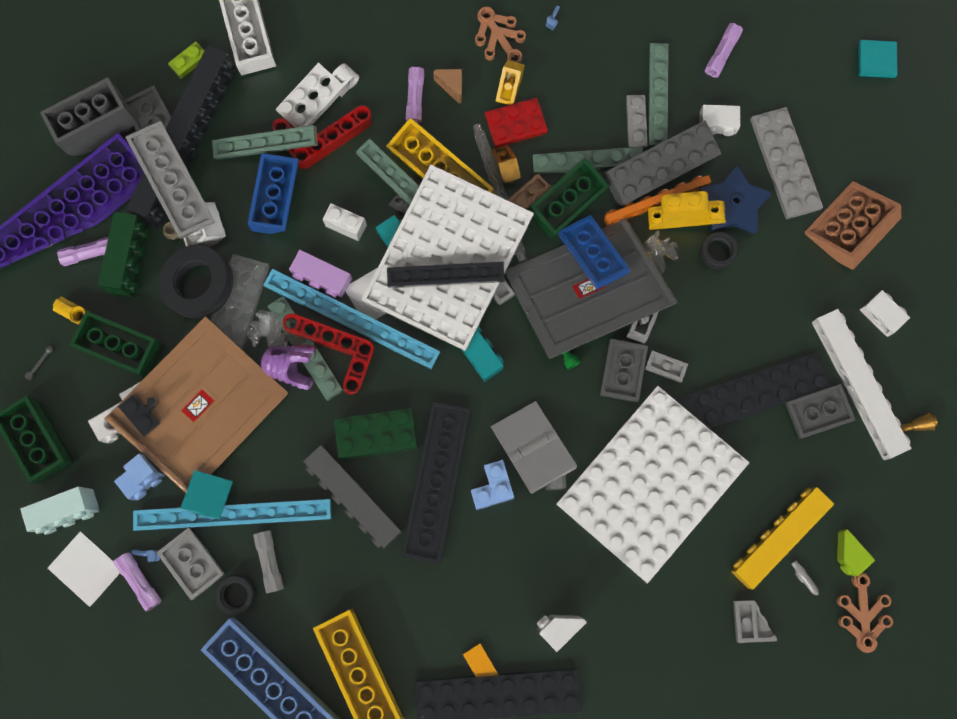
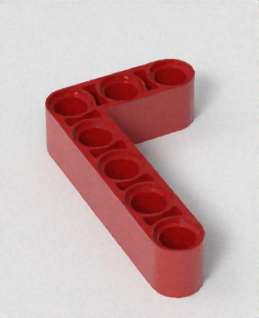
[272,106,372,169]
[283,314,374,395]

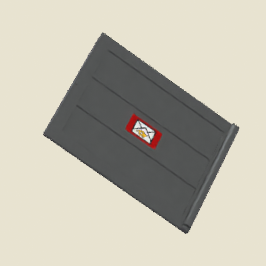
[505,218,677,359]

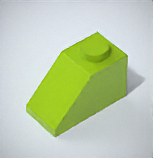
[837,529,875,576]

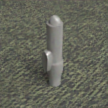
[791,560,819,595]

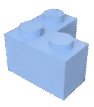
[114,454,165,500]
[471,460,514,510]

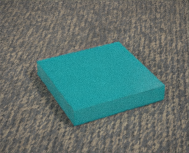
[858,40,897,78]
[181,470,233,520]

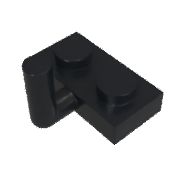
[118,394,161,437]

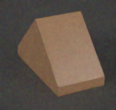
[433,69,462,104]

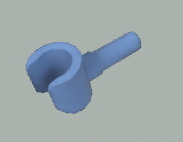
[546,6,560,30]
[131,550,160,562]

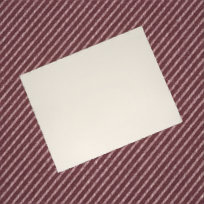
[346,268,386,320]
[48,531,120,607]

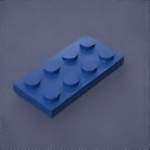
[558,215,630,290]

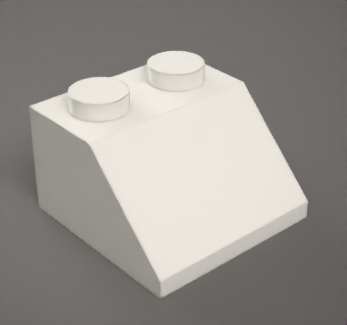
[184,202,226,247]

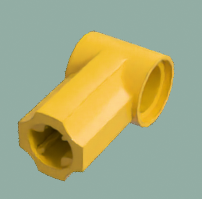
[53,296,90,325]

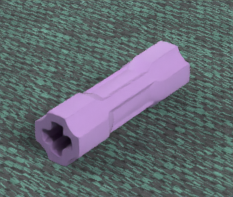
[704,23,743,77]
[406,67,425,124]
[57,237,108,266]
[113,552,162,611]

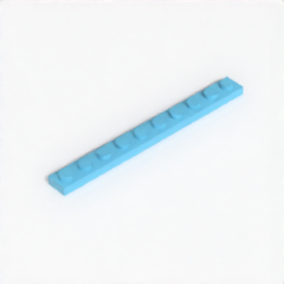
[263,269,440,370]
[133,499,332,531]

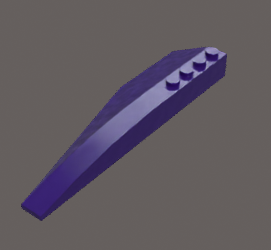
[0,133,144,268]

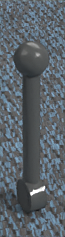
[25,346,53,380]

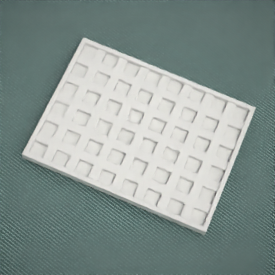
[362,165,534,351]
[557,386,749,583]

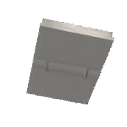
[491,401,577,494]

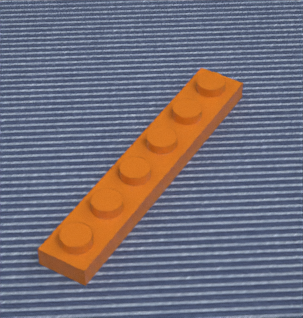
[603,175,712,227]

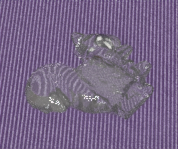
[643,230,678,275]
[247,310,288,348]

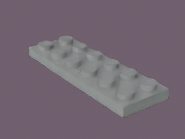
[750,107,823,220]
[126,121,215,239]

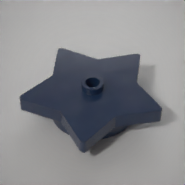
[700,166,772,234]

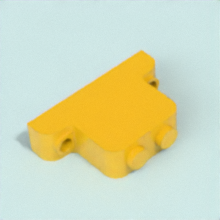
[648,191,726,230]

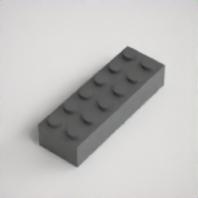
[603,120,722,207]

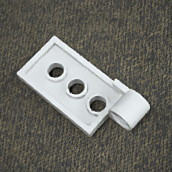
[275,63,359,128]

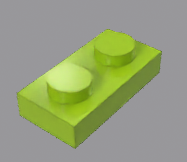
[168,42,204,79]

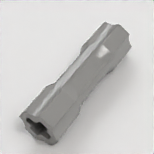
[253,531,284,594]

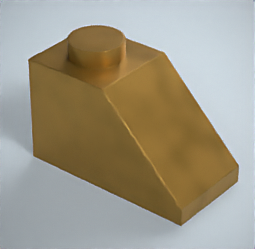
[490,144,521,183]

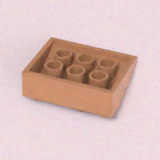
[805,181,901,270]

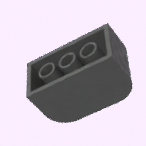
[40,77,135,156]

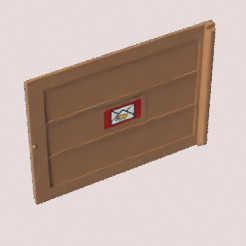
[104,316,289,493]

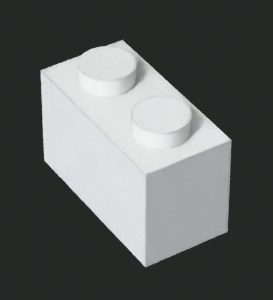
[699,105,740,136]
[322,204,367,241]
[860,290,910,337]

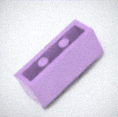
[289,250,352,298]

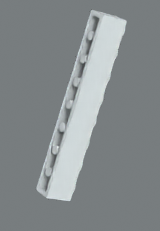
[812,309,912,460]

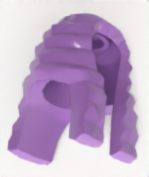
[261,345,316,390]

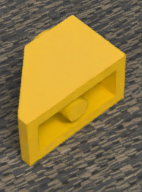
[496,60,525,105]

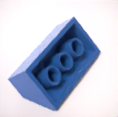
[248,153,299,234]

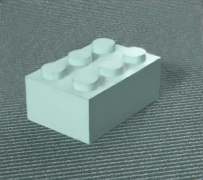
[20,487,100,535]

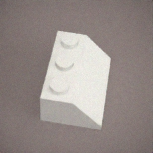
[536,615,587,652]

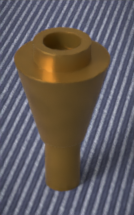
[901,412,938,432]

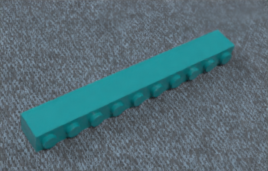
[376,215,504,382]

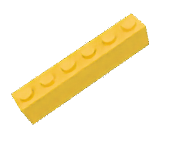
[731,487,834,589]

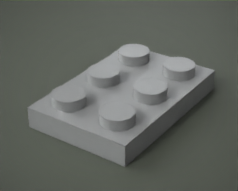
[157,528,225,600]

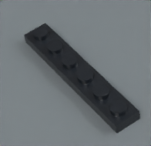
[387,261,505,288]

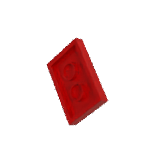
[485,98,548,148]

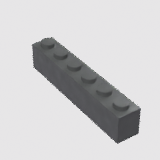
[303,445,402,548]

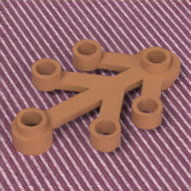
[475,7,526,63]
[837,572,893,653]

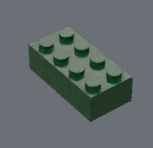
[526,157,609,238]
[98,212,150,298]
[69,311,162,378]
[0,395,73,484]
[334,408,418,460]

